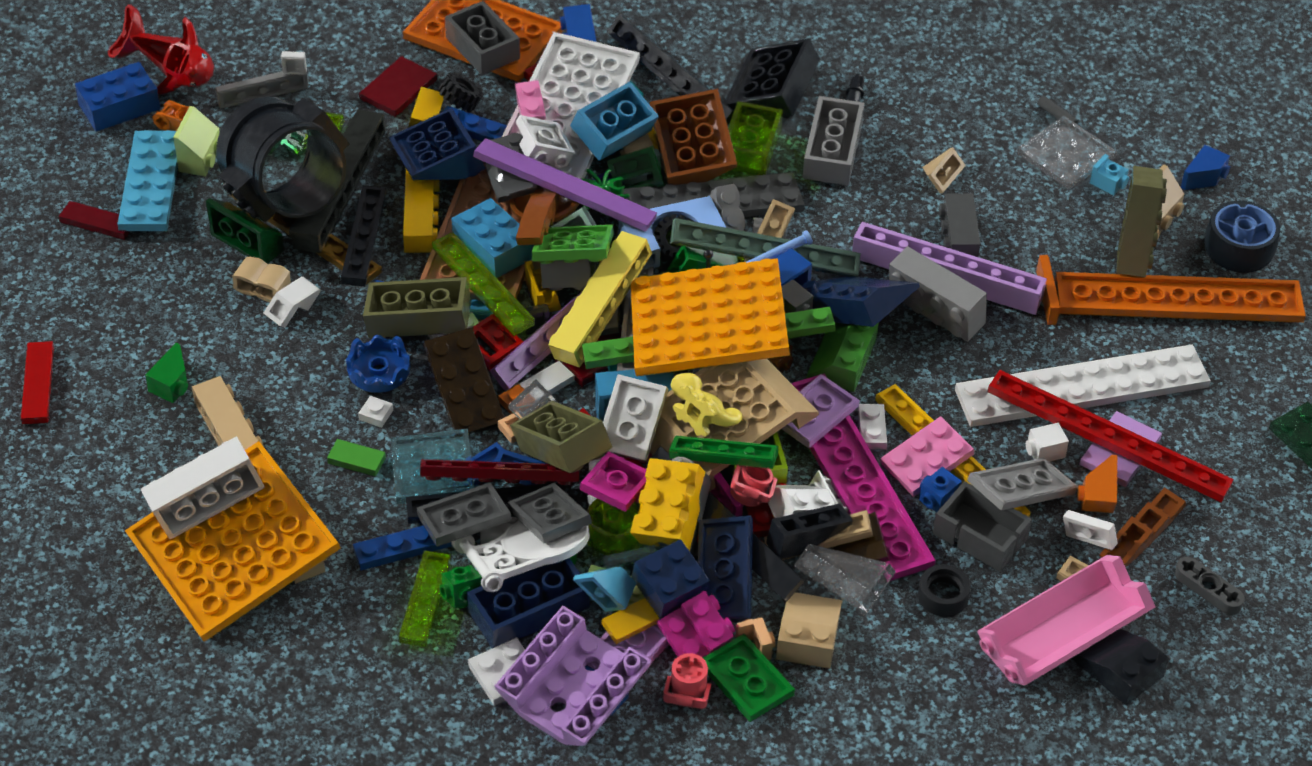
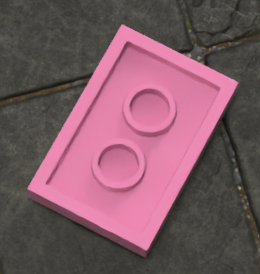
[880,416,974,497]

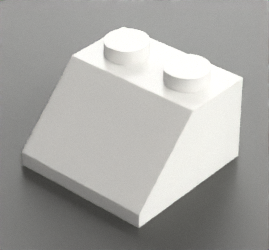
[766,485,835,518]

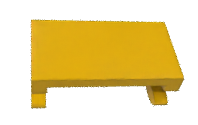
[408,87,444,128]
[525,261,561,312]

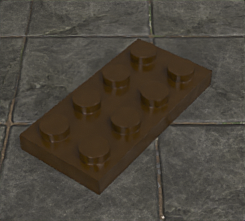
[423,327,504,438]

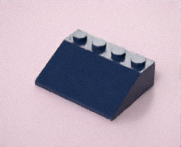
[389,108,486,180]
[802,276,920,327]

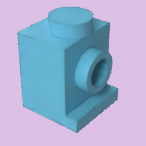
[1090,154,1129,196]

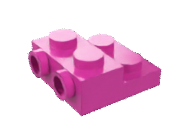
[580,451,647,512]
[657,591,735,658]

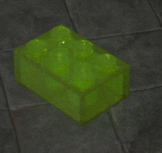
[728,101,783,175]

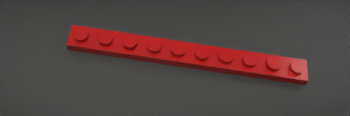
[987,370,1234,503]

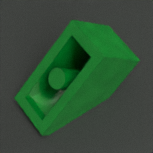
[145,343,188,403]

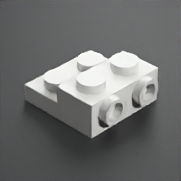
[516,115,575,169]

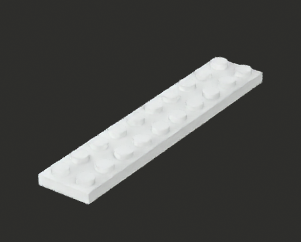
[955,344,1211,427]

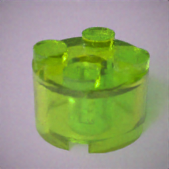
[587,498,638,559]

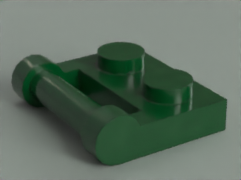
[607,146,666,189]

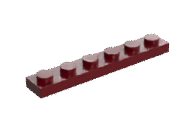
[420,459,579,485]

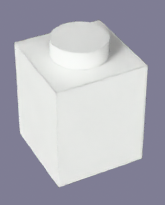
[1026,423,1069,462]

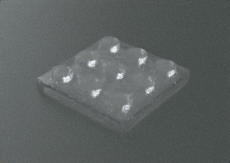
[1017,116,1116,190]

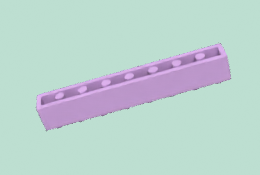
[852,222,1047,315]

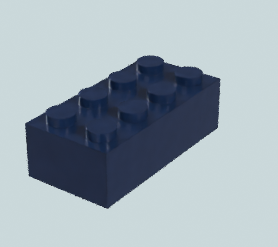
[467,558,590,648]

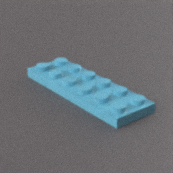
[118,130,178,231]

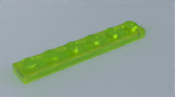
[432,232,535,336]

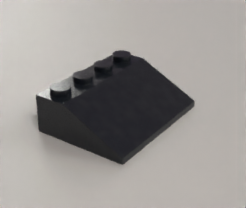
[724,38,820,119]

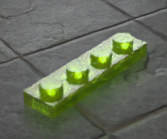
[399,551,451,647]

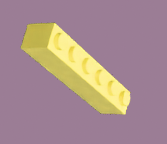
[548,231,652,368]

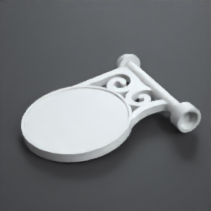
[451,521,590,592]

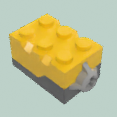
[630,457,712,554]

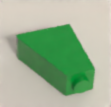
[665,246,739,273]

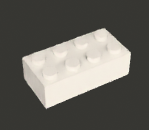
[141,436,265,540]

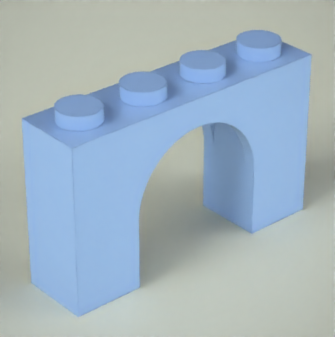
[618,196,726,270]

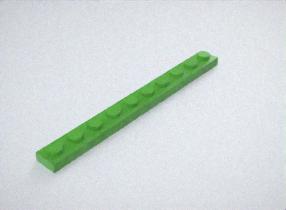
[582,307,835,369]

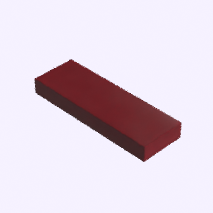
[58,201,130,240]

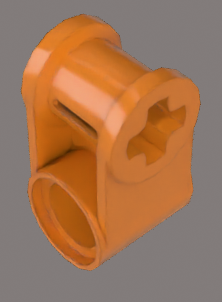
[153,100,189,131]

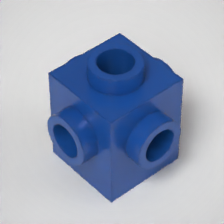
[919,467,962,513]

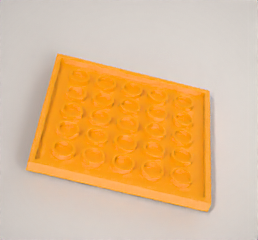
[631,258,790,376]
[125,441,341,642]

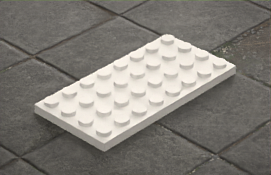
[502,32,640,179]

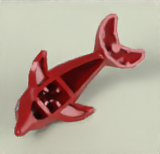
[108,4,215,95]

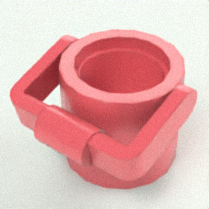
[730,465,777,507]
[663,653,712,709]

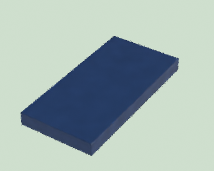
[698,516,753,622]

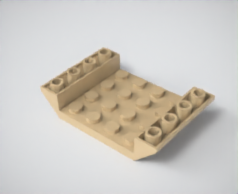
[650,359,819,491]

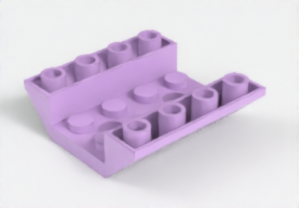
[495,606,652,746]

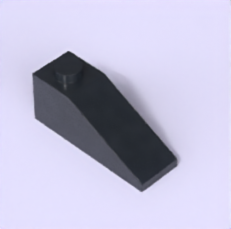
[766,503,854,559]

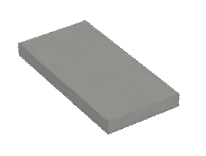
[967,458,1078,511]

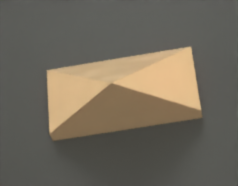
[923,147,966,193]

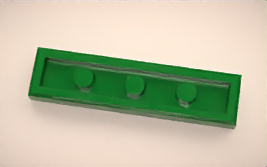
[669,435,778,469]

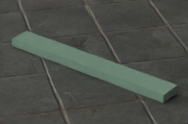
[670,218,861,277]

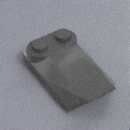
[483,133,544,203]

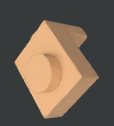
[735,617,775,660]

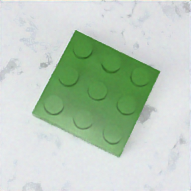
[532,225,614,264]

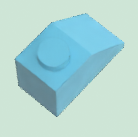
[573,567,636,612]

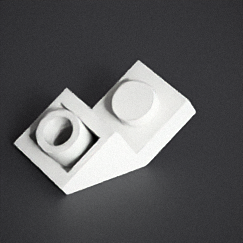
[263,277,321,328]

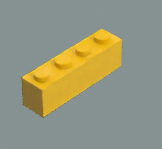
[403,169,440,253]

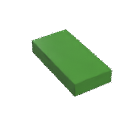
[327,439,386,476]

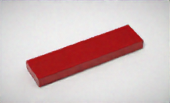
[21,341,54,424]

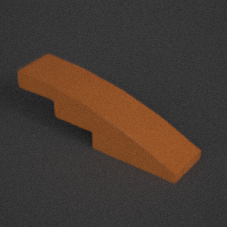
[516,189,560,245]
[1099,487,1186,568]

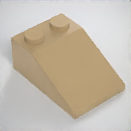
[776,592,842,669]

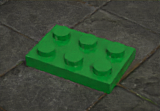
[703,634,795,722]

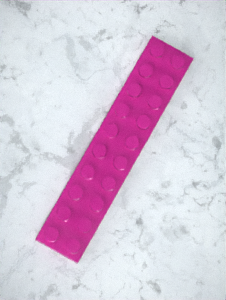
[791,373,936,582]

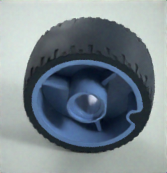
[1205,200,1280,273]

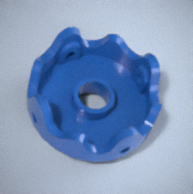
[346,335,410,393]

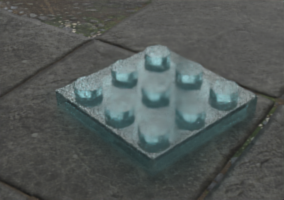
[390,429,475,504]

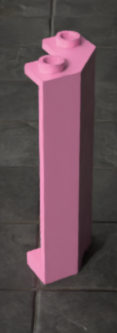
[977,555,1156,686]

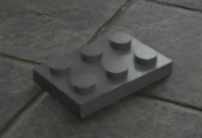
[417,482,511,546]
[508,483,592,543]

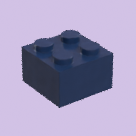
[632,539,710,619]

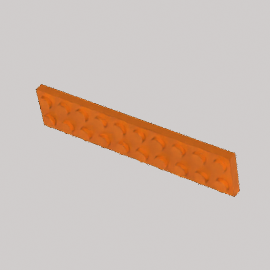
[1055,272,1306,323]

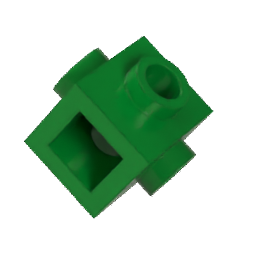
[440,565,482,609]

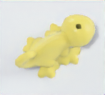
[671,373,742,437]

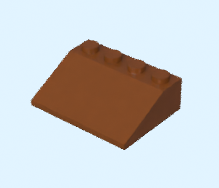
[649,89,737,185]

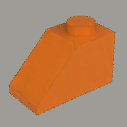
[1077,455,1117,513]

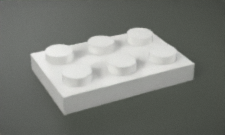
[603,374,669,463]

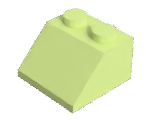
[173,106,220,177]

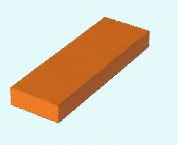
[1036,255,1060,325]

